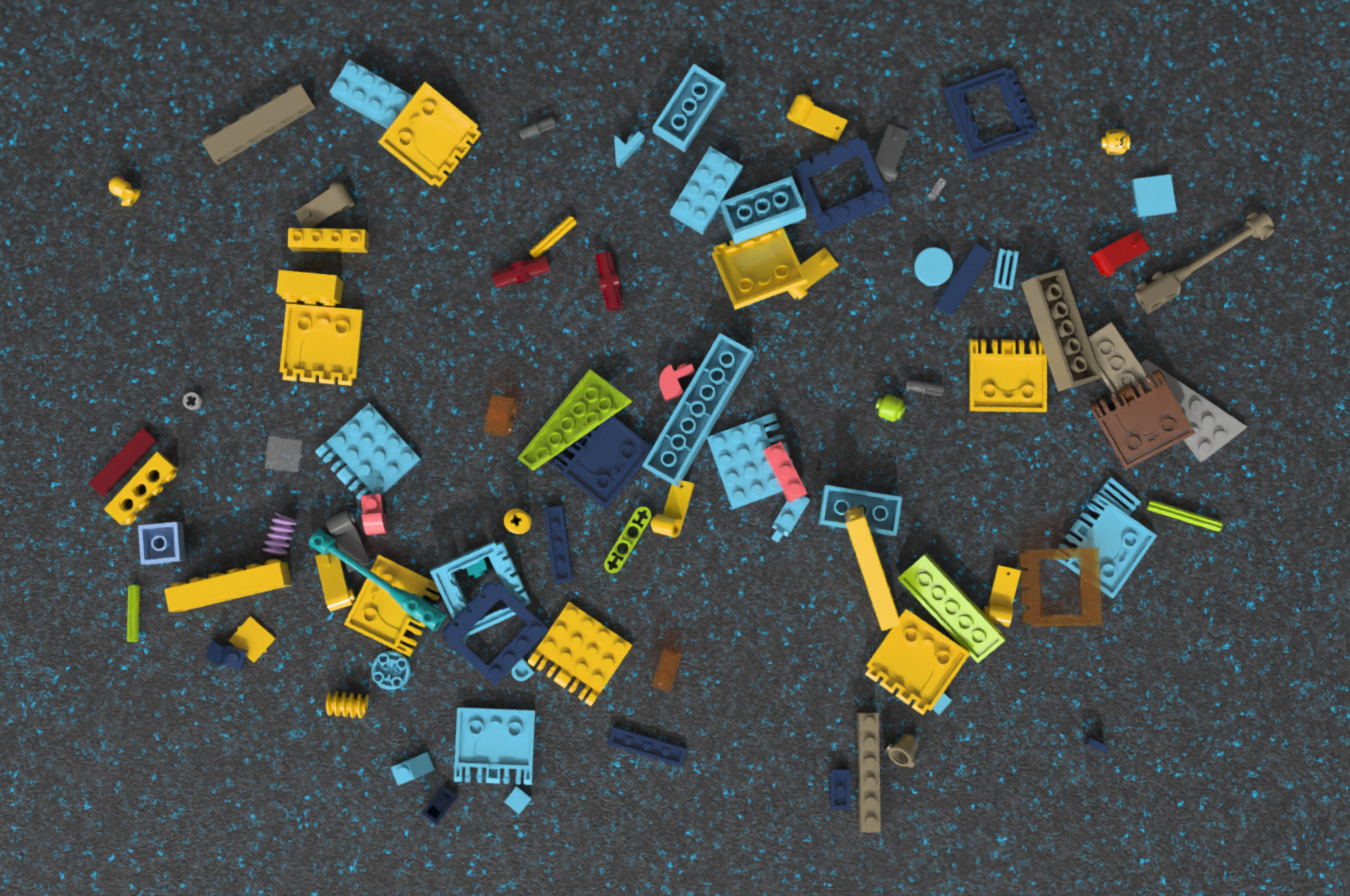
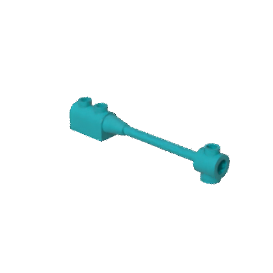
[308,529,447,631]

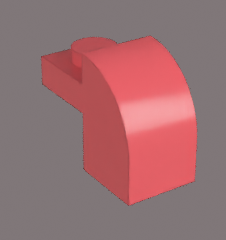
[659,363,695,402]
[361,494,388,535]

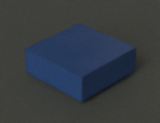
[1084,737,1109,753]

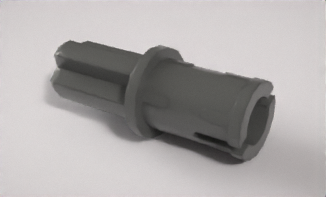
[518,117,556,140]
[905,378,944,396]

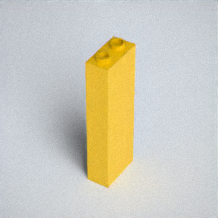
[844,506,901,631]

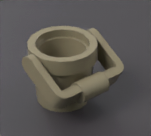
[885,734,919,768]

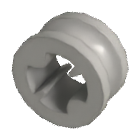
[183,392,202,410]

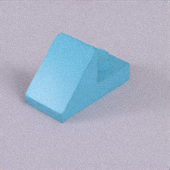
[614,131,645,168]
[391,752,435,785]

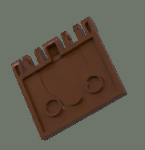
[1090,369,1196,470]

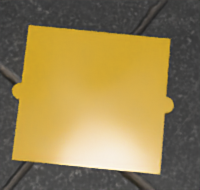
[229,616,276,663]

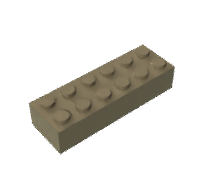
[1021,269,1101,392]

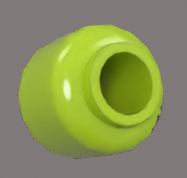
[876,394,906,422]

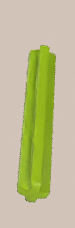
[1147,500,1223,531]

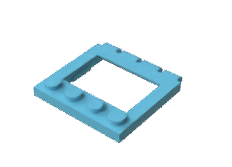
[430,541,531,639]

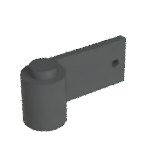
[874,124,910,183]
[325,510,370,573]

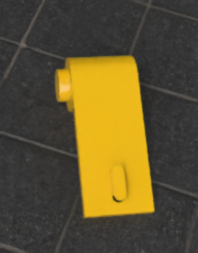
[787,94,848,141]
[787,247,838,300]
[651,480,694,538]
[315,552,356,612]
[983,565,1021,627]

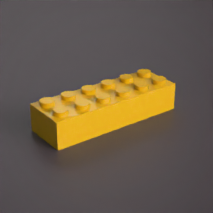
[164,559,292,612]

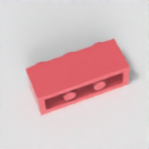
[763,442,807,503]

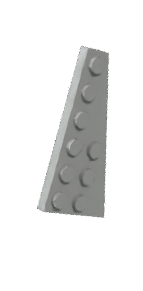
[1141,359,1247,462]

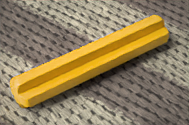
[530,215,576,258]

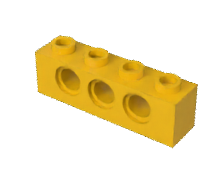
[288,228,369,253]
[104,452,179,525]

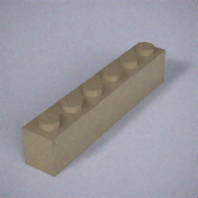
[202,84,315,165]
[857,712,881,832]

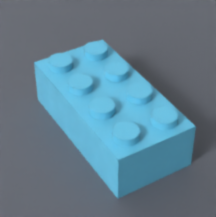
[329,60,413,129]
[653,64,726,152]
[670,147,743,235]
[720,176,806,244]
[818,485,902,536]

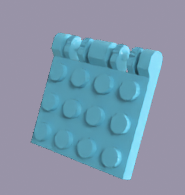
[315,403,421,503]
[707,413,793,509]
[1052,493,1157,598]
[454,707,535,785]

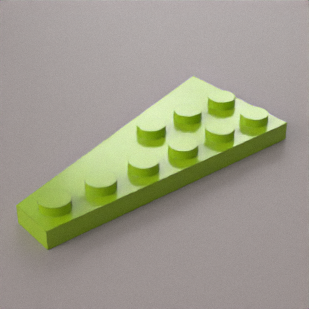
[518,369,632,471]

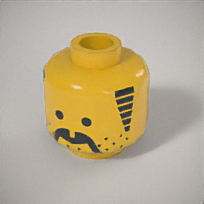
[1101,129,1130,155]

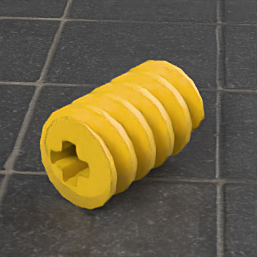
[504,509,531,534]
[326,691,369,719]

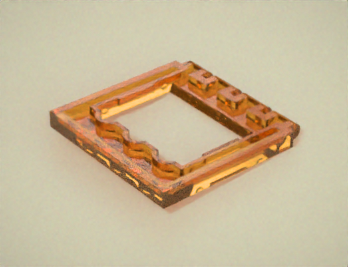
[1020,547,1102,627]

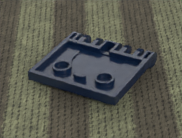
[550,416,652,509]

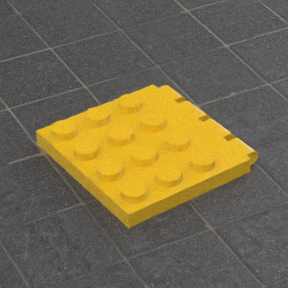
[378,82,481,187]
[712,227,807,310]
[279,304,364,386]
[865,609,970,715]

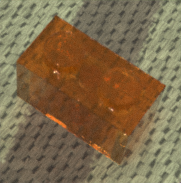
[483,394,518,438]
[652,648,682,692]

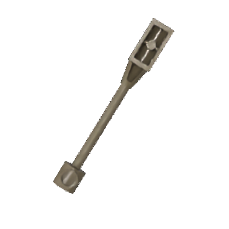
[1135,211,1274,314]

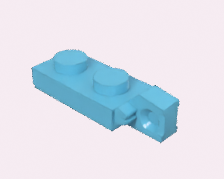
[771,496,810,542]

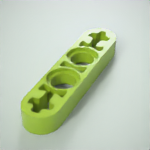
[604,507,651,573]

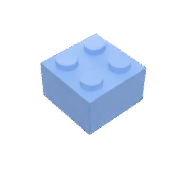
[138,522,186,565]

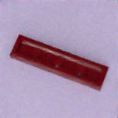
[89,428,158,497]

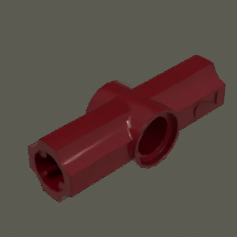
[595,252,623,311]
[491,255,551,289]

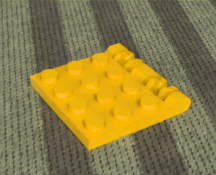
[969,339,1047,412]
[344,555,440,656]
[527,602,632,706]

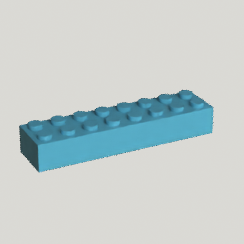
[642,333,754,487]

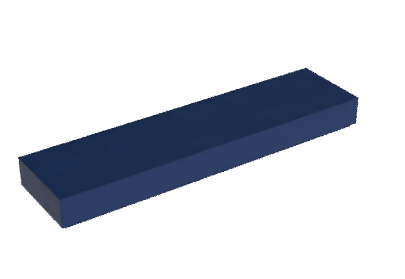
[935,243,992,317]
[544,505,573,584]
[607,726,687,767]

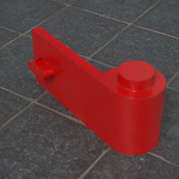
[1090,230,1150,277]

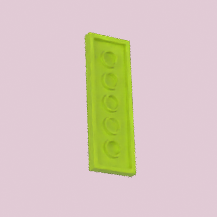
[898,553,1006,663]

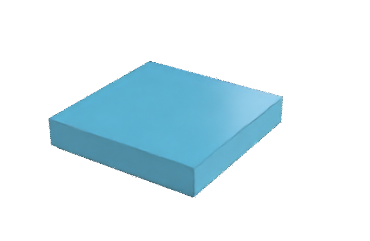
[1132,174,1177,217]

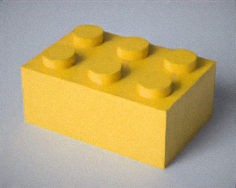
[276,270,343,307]

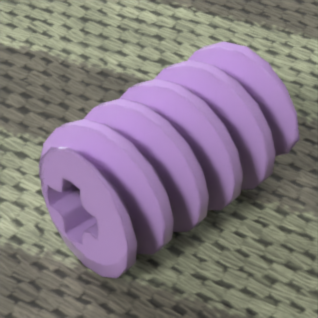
[262,513,297,555]

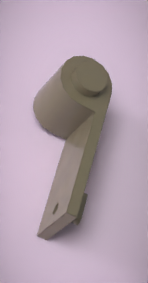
[294,182,355,228]

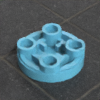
[914,247,953,286]
[371,651,411,690]

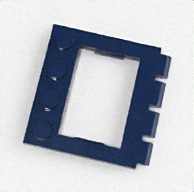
[943,67,1038,160]
[795,135,892,234]
[441,581,549,686]

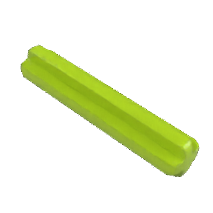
[127,585,140,642]

